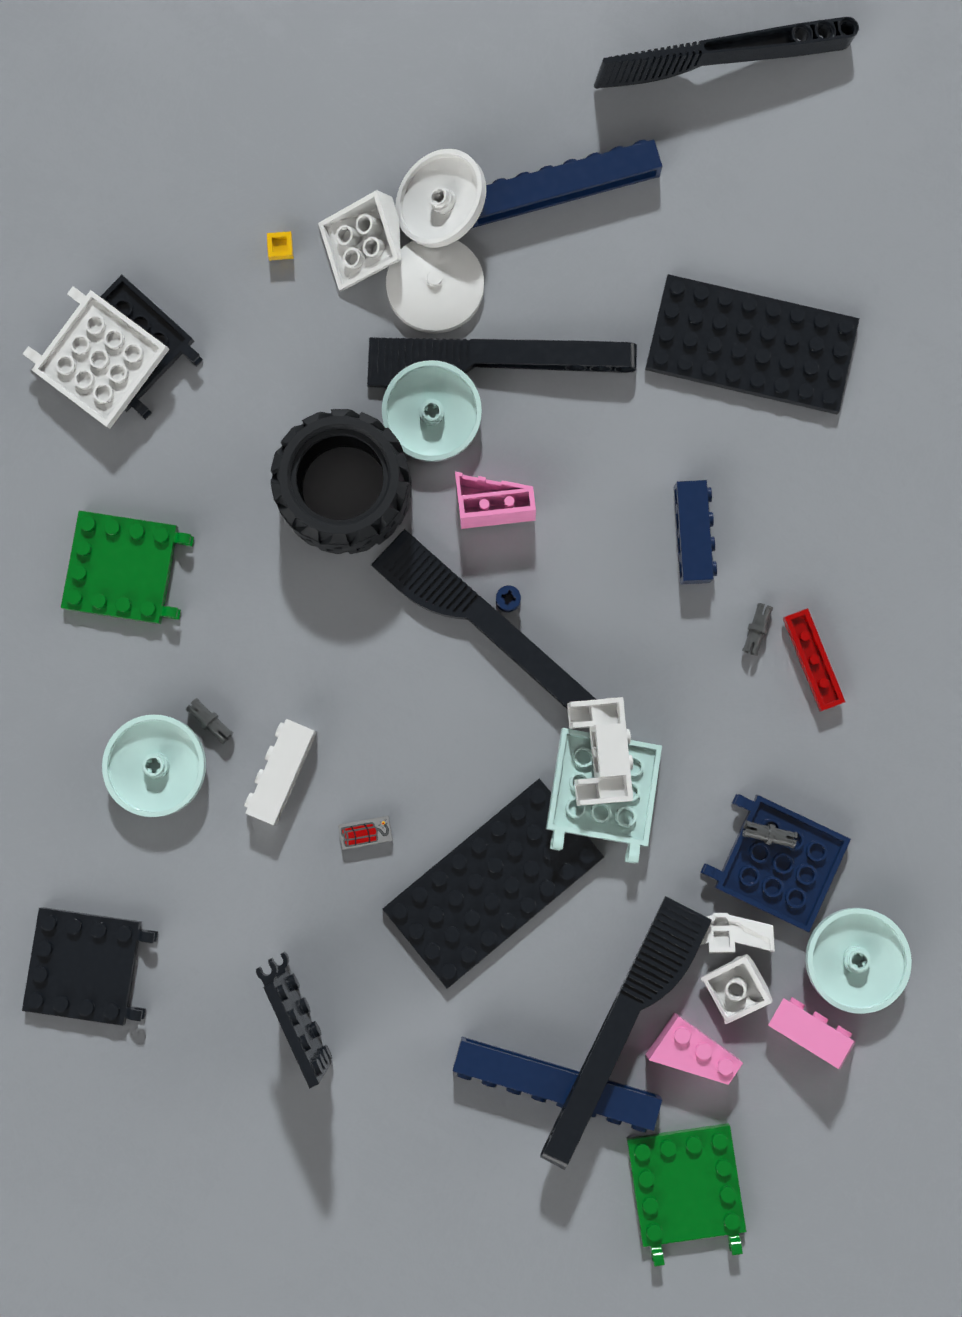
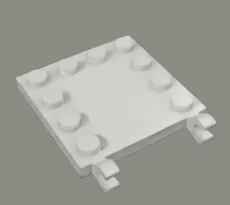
[23,287,169,429]

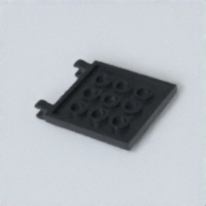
[100,274,203,420]
[22,907,158,1026]
[256,952,332,1089]

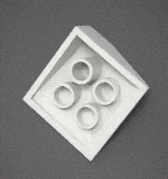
[318,190,401,291]

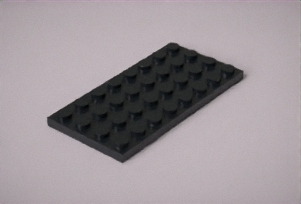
[645,274,860,415]
[382,778,604,989]

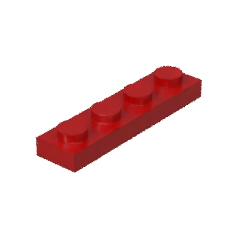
[783,608,845,712]

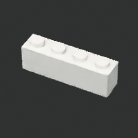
[244,719,317,825]

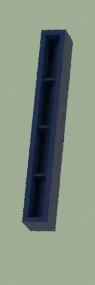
[473,139,663,228]
[453,1036,662,1132]

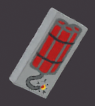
[338,816,393,850]

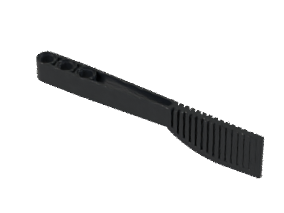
[594,17,859,89]
[367,337,637,388]
[371,529,597,710]
[540,896,712,1170]

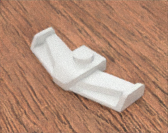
[701,913,775,953]

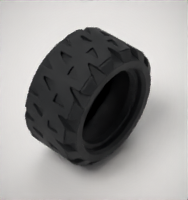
[270,409,412,554]

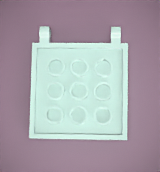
[546,728,662,864]

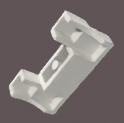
[567,697,633,806]

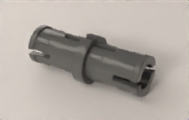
[742,603,773,656]
[186,698,233,744]
[742,820,797,848]

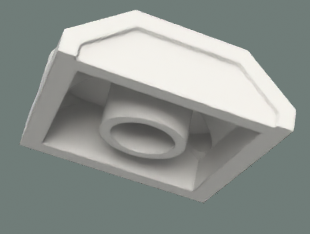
[701,954,772,1024]

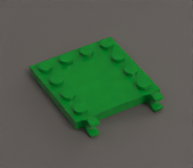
[61,510,194,624]
[627,1123,747,1267]

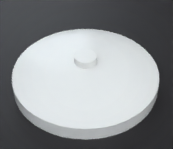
[395,149,486,248]
[386,241,484,334]

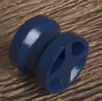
[496,585,521,613]

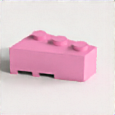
[455,471,536,529]
[768,997,856,1069]
[645,1012,743,1085]

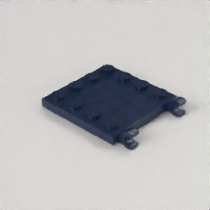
[700,794,851,932]

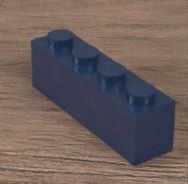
[674,480,717,585]

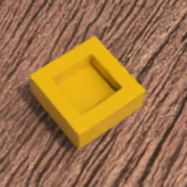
[267,231,294,260]

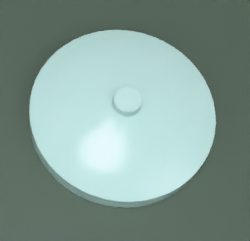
[382,360,482,462]
[102,715,206,817]
[805,908,912,1014]

